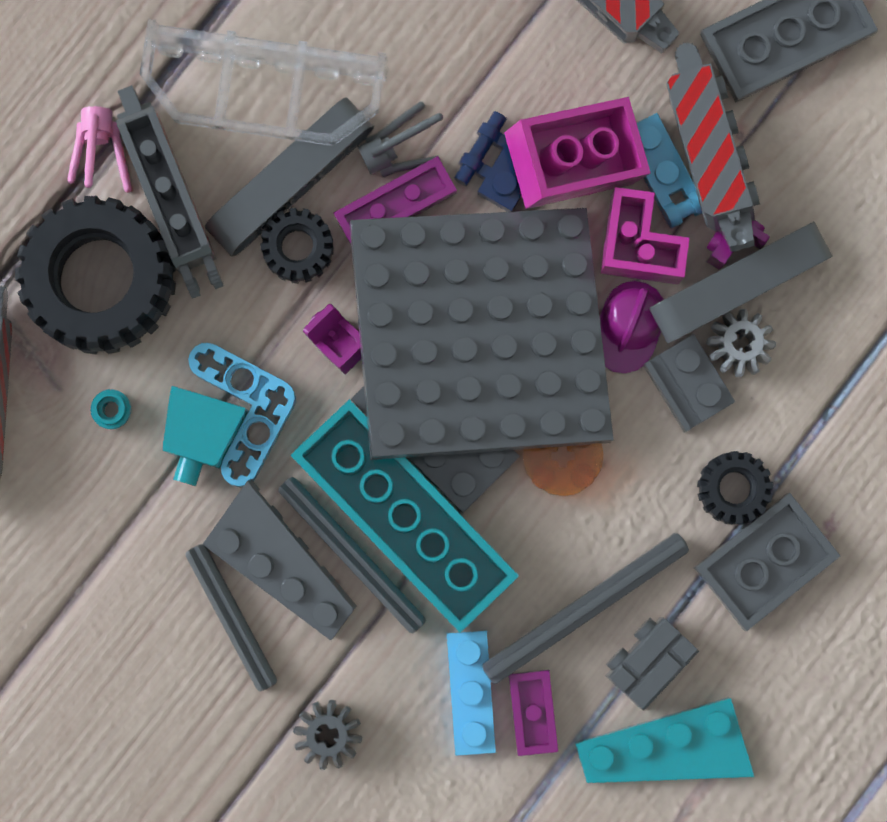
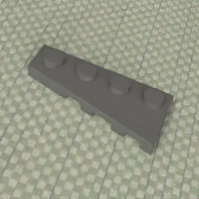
[203,479,357,641]

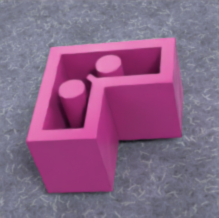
[600,187,690,285]

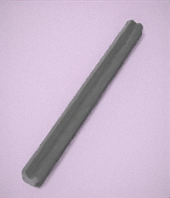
[482,533,689,684]

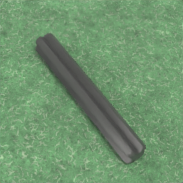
[186,544,277,691]

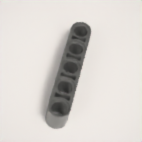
[205,97,374,257]
[649,221,833,344]

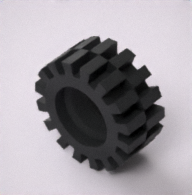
[260,208,334,284]
[697,451,774,525]

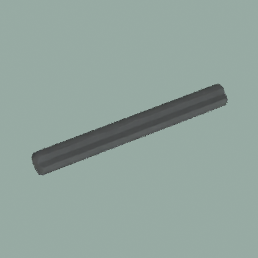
[278,477,426,633]

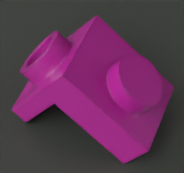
[706,220,770,270]
[303,304,362,375]

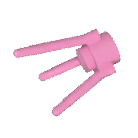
[67,106,132,193]

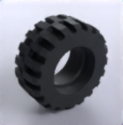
[15,196,176,355]

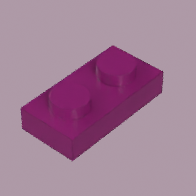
[509,670,559,756]

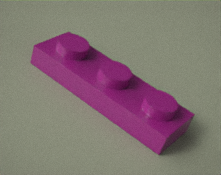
[333,156,457,245]

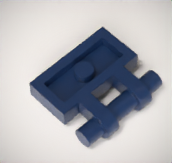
[454,111,522,212]

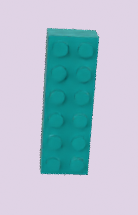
[290,399,519,633]

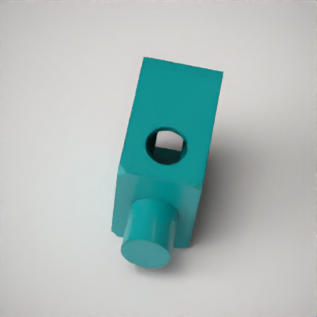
[163,386,249,486]

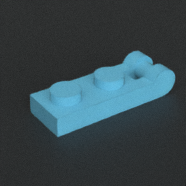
[637,113,702,228]

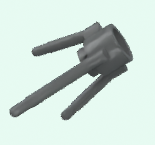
[358,102,443,178]

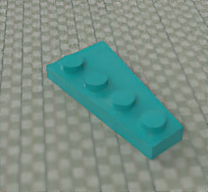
[575,697,754,783]

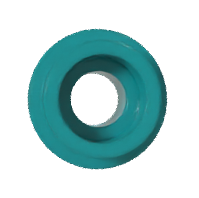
[90,389,131,429]

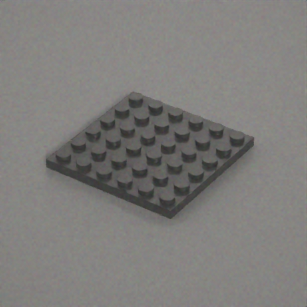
[349,208,614,460]

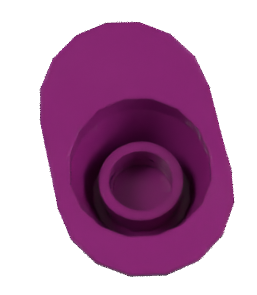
[600,281,664,374]

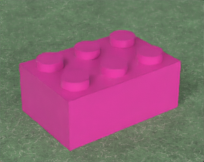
[504,97,651,209]

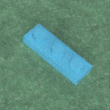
[447,630,496,756]

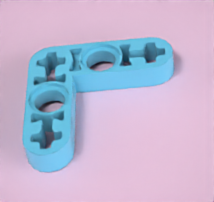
[188,343,296,487]

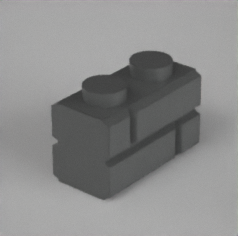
[606,617,699,711]

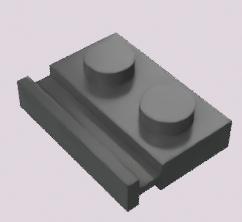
[643,334,735,432]

